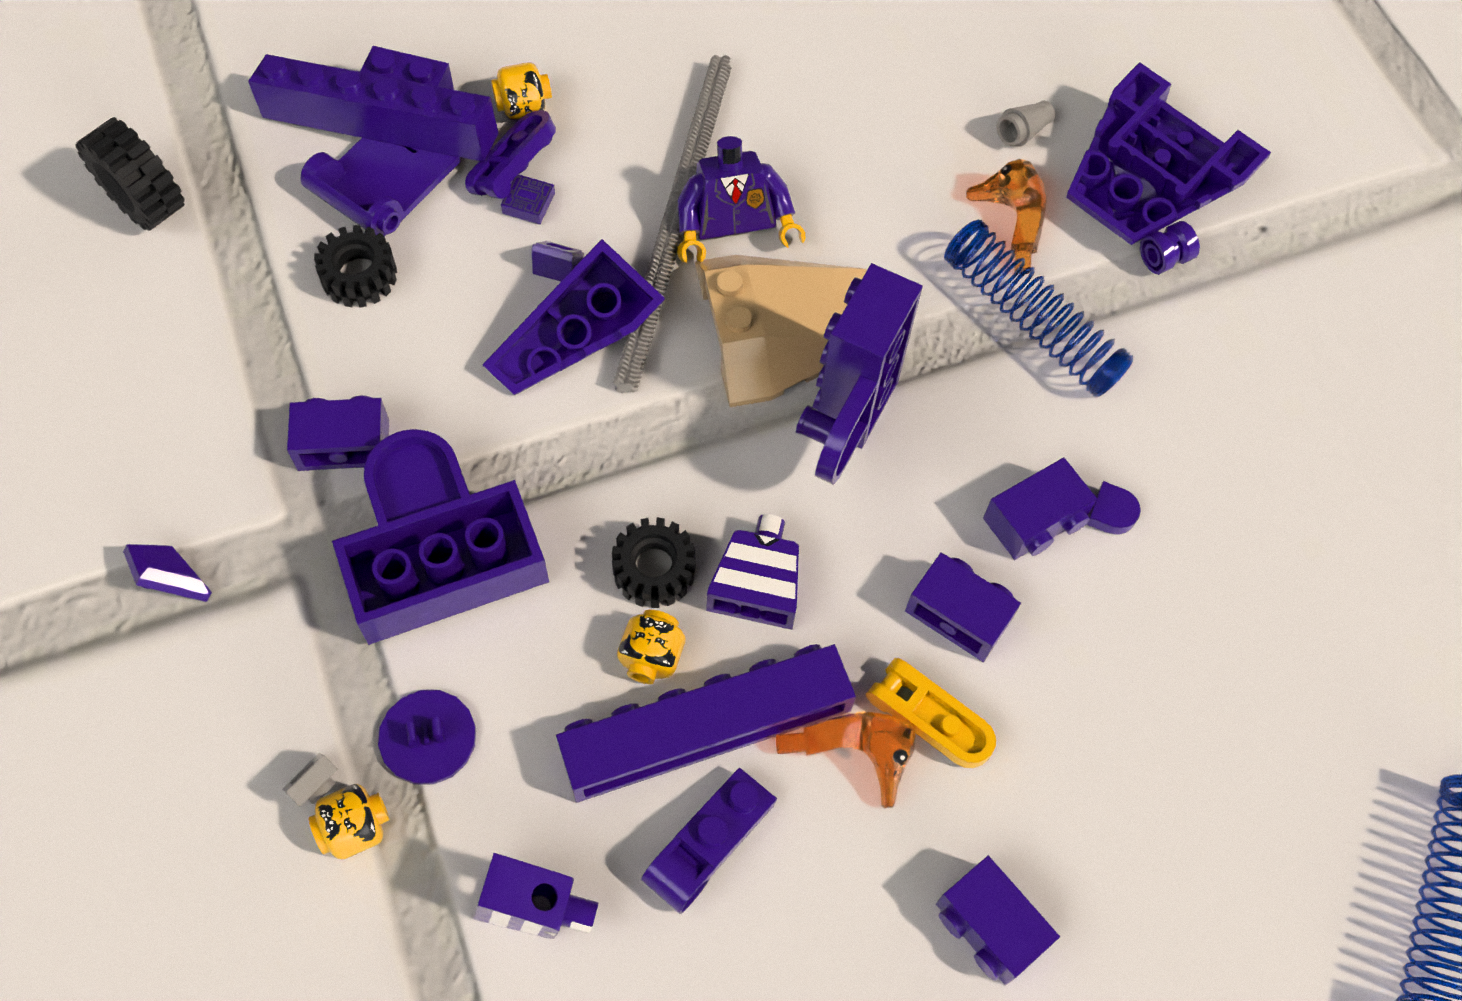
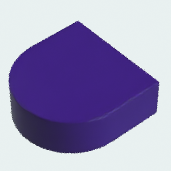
[1086,481,1141,535]

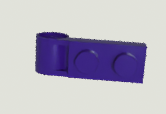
[641,767,777,914]

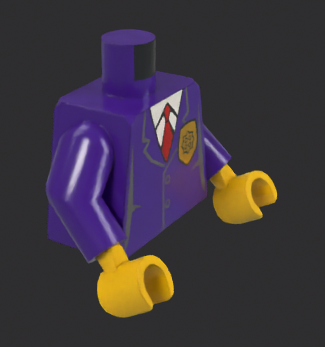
[677,136,806,263]

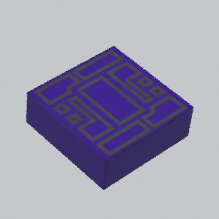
[501,174,555,225]

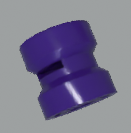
[1140,221,1200,275]

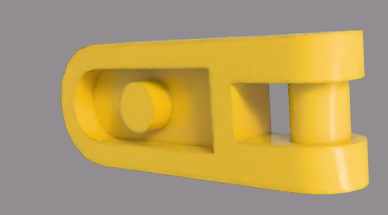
[866,658,996,768]

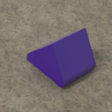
[532,241,584,282]

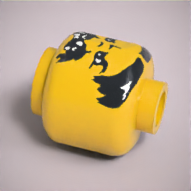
[491,62,552,120]
[617,609,686,684]
[308,784,390,860]

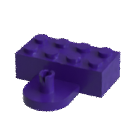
[795,263,923,485]
[332,429,549,645]

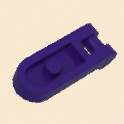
[465,110,556,199]

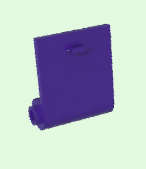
[300,138,461,236]

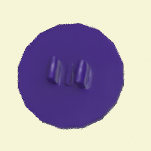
[378,690,476,785]

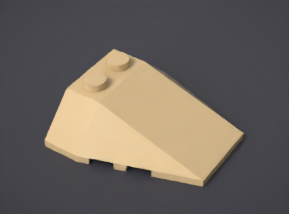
[695,255,867,407]

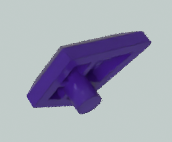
[123,544,212,602]

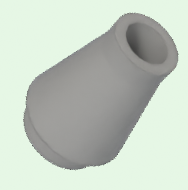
[996,100,1055,147]

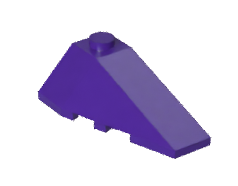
[482,239,665,395]

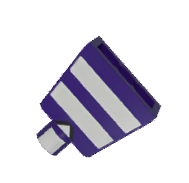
[706,514,799,630]
[474,853,598,939]

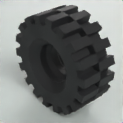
[75,117,185,231]

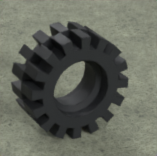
[314,225,397,308]
[612,517,696,608]

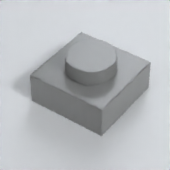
[282,753,338,806]

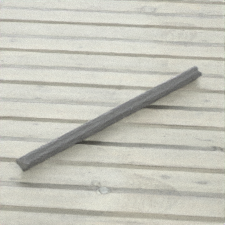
[613,55,732,393]

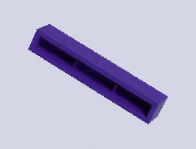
[248,54,499,162]
[556,644,856,803]

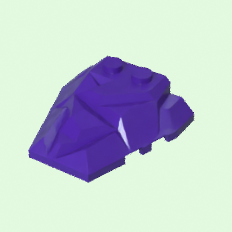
[1066,62,1271,245]

